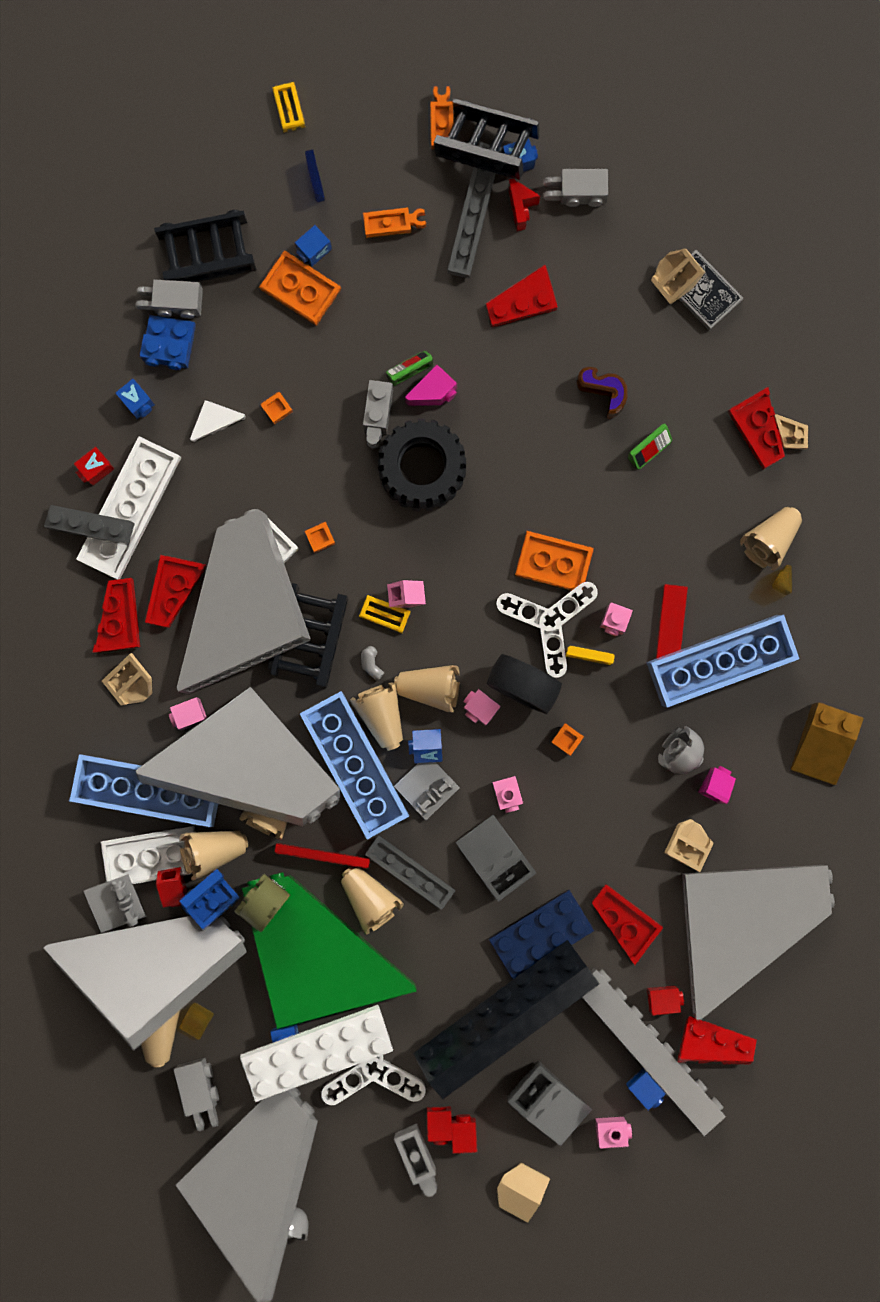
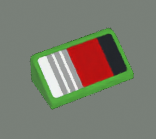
[386,351,433,386]
[628,424,672,470]

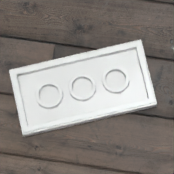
[101,826,196,884]

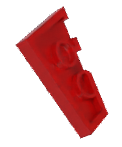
[486,265,558,327]
[728,387,785,470]
[145,555,207,628]
[93,578,140,653]
[592,883,663,965]
[677,1016,757,1065]

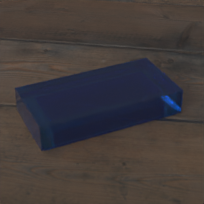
[305,149,325,202]

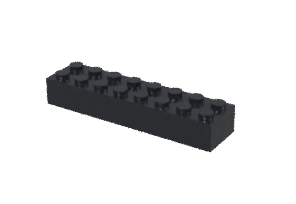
[413,940,599,1100]

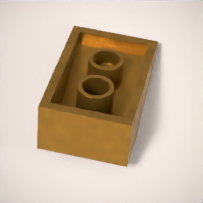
[790,702,864,785]

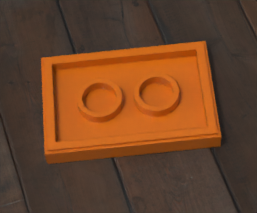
[259,250,341,326]
[515,531,594,591]

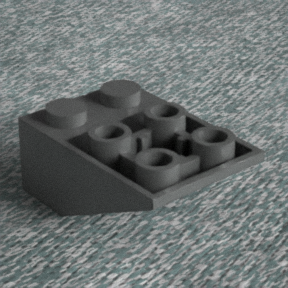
[455,815,536,902]
[507,1061,592,1146]

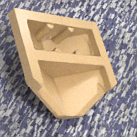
[651,249,705,304]
[102,653,152,705]
[664,819,714,872]
[497,1163,550,1222]

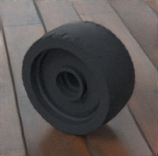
[487,654,562,714]

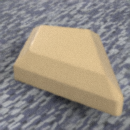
[774,414,808,449]

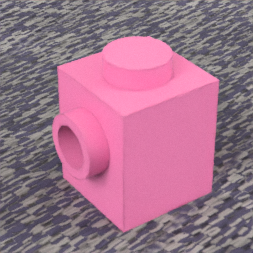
[387,580,426,608]
[600,603,633,636]
[463,689,501,726]
[169,697,207,730]
[492,776,523,813]
[595,1117,632,1148]

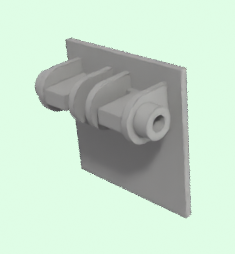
[394,762,460,820]
[84,874,146,933]

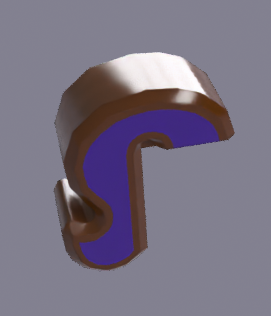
[577,367,628,419]

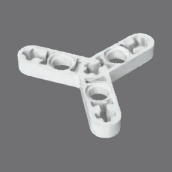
[497,582,598,678]
[322,1008,426,1105]

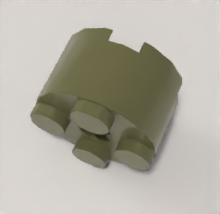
[234,874,290,932]

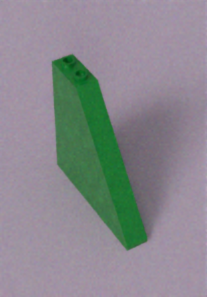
[242,872,417,1029]

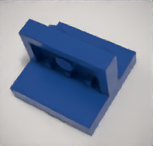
[180,869,240,930]

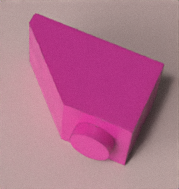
[405,365,457,406]
[698,766,736,804]

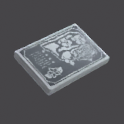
[679,250,743,331]

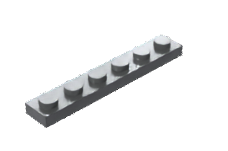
[448,142,502,279]

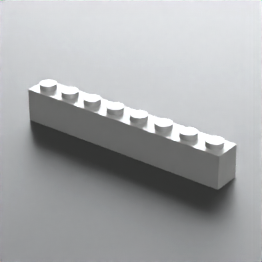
[583,967,726,1136]

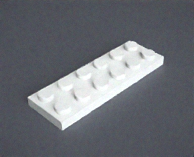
[76,437,181,580]
[240,1005,393,1102]

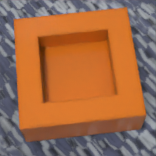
[260,392,293,425]
[305,522,336,553]
[551,723,584,756]

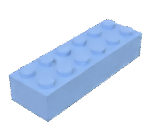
[646,615,799,707]
[300,691,409,839]
[70,754,218,827]

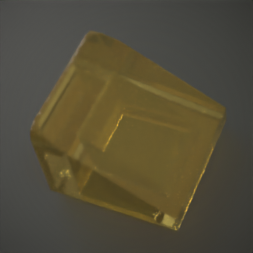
[772,564,792,596]
[179,1003,214,1040]

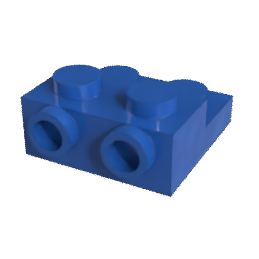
[140,315,196,370]

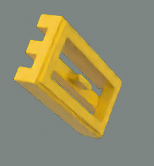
[272,82,305,132]
[359,595,411,634]
[566,646,615,665]

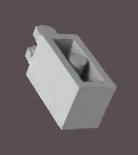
[543,169,608,207]
[136,280,203,319]
[363,380,393,449]
[174,1057,219,1131]
[394,1123,437,1197]

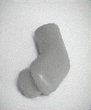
[361,646,384,681]

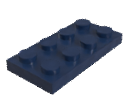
[489,890,594,979]

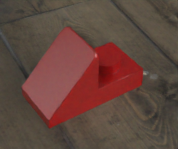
[508,179,540,231]

